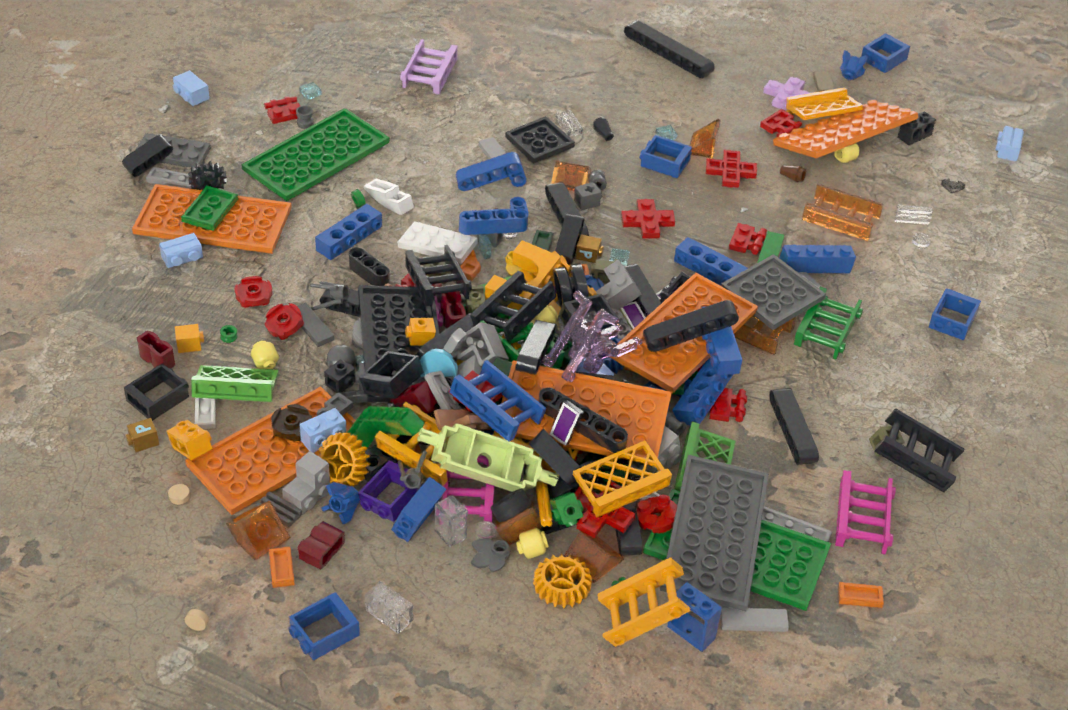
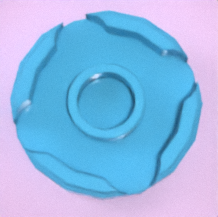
[420,349,458,377]

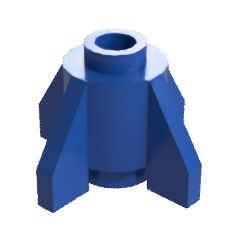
[840,50,868,80]
[321,482,360,524]

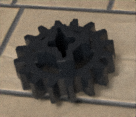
[188,161,227,190]

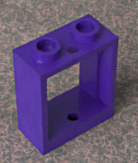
[358,460,419,522]

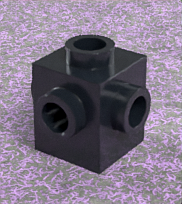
[324,359,355,393]

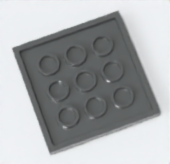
[721,254,826,330]

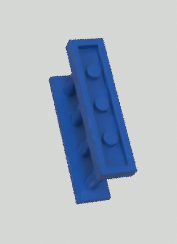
[450,360,546,442]

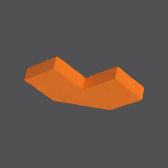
[460,250,481,281]

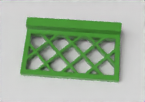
[191,365,278,402]
[674,422,735,491]

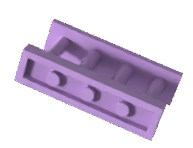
[400,39,458,94]

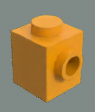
[405,318,436,346]
[175,324,204,353]

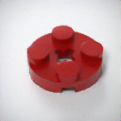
[235,276,273,308]
[265,303,304,340]
[637,494,677,533]

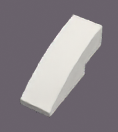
[364,179,414,215]

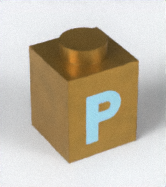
[576,235,604,263]
[125,418,159,453]

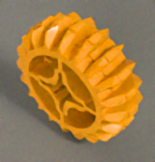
[318,432,370,486]
[533,553,592,609]

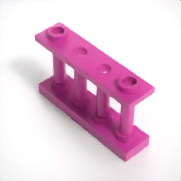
[438,455,494,526]
[835,470,896,554]

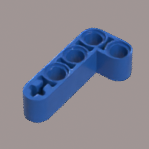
[455,152,527,191]
[459,197,529,235]

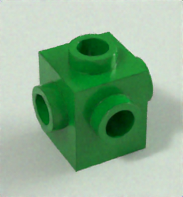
[550,493,583,527]

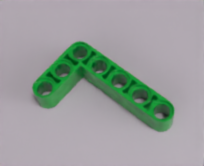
[335,406,424,452]

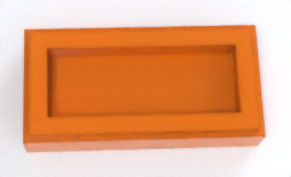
[269,546,295,588]
[838,582,884,608]

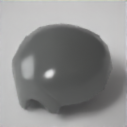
[326,345,356,367]

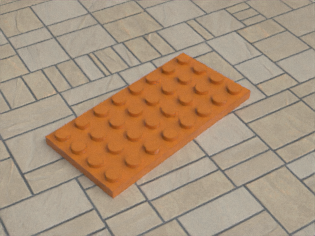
[773,100,918,158]
[132,184,292,254]
[608,273,758,394]
[494,360,671,460]
[185,386,356,515]

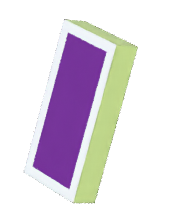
[619,302,646,330]

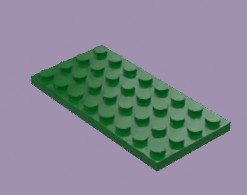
[241,108,390,201]
[643,489,831,611]

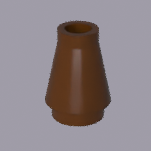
[780,165,806,182]

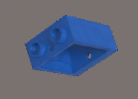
[861,33,910,73]
[639,135,692,178]
[928,288,981,340]
[391,476,446,542]
[667,582,722,652]
[288,592,360,661]

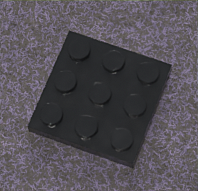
[505,116,575,164]

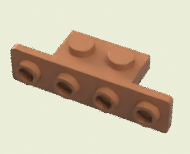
[434,409,493,431]

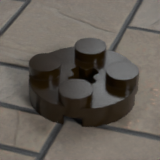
[271,404,312,441]

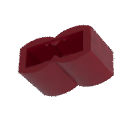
[440,291,466,329]
[136,331,175,368]
[298,521,345,570]

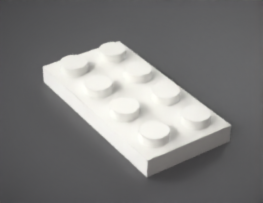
[398,221,478,264]

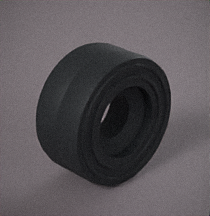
[491,489,531,523]

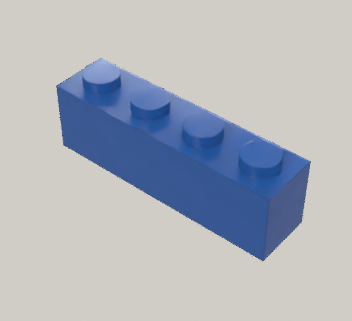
[779,245,856,273]
[702,306,742,375]

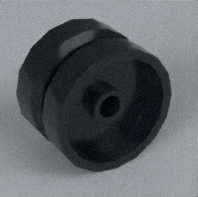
[553,263,589,307]

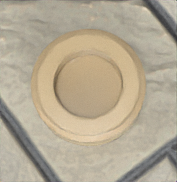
[168,484,190,505]
[185,609,209,631]

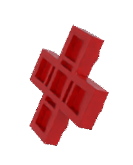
[705,150,757,188]
[621,199,675,239]
[574,481,635,538]

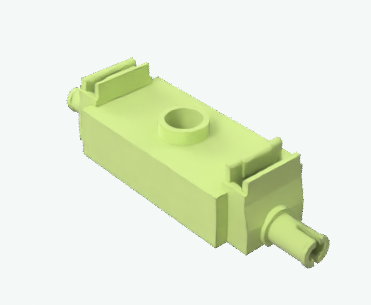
[417,423,559,492]

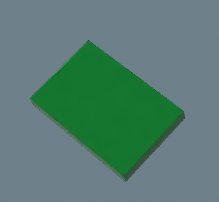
[181,186,239,231]

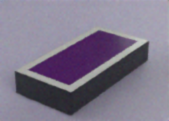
[550,400,583,446]

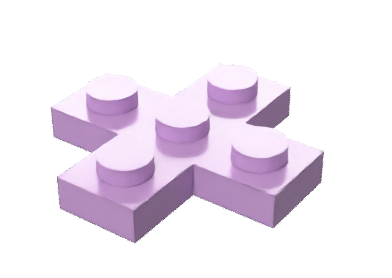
[763,77,809,111]

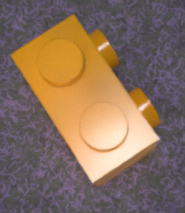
[166,420,212,460]

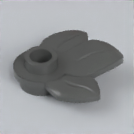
[471,538,511,572]

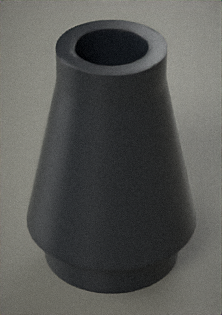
[593,117,614,141]

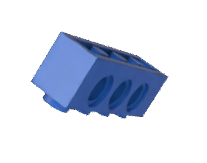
[315,204,382,260]
[674,237,748,285]
[672,358,734,426]

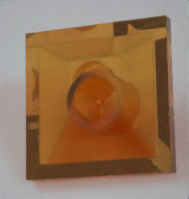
[226,501,291,560]

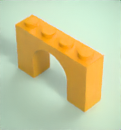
[485,240,562,310]

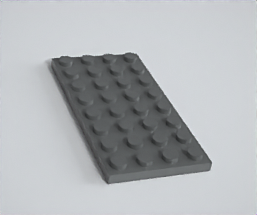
[660,455,769,612]

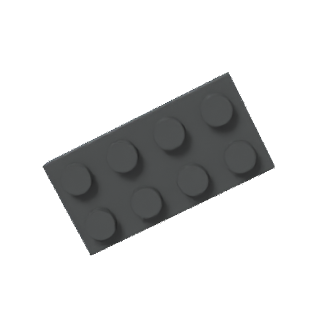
[136,133,211,168]

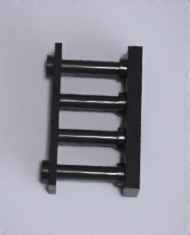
[405,245,472,306]
[470,271,556,342]
[874,408,965,492]

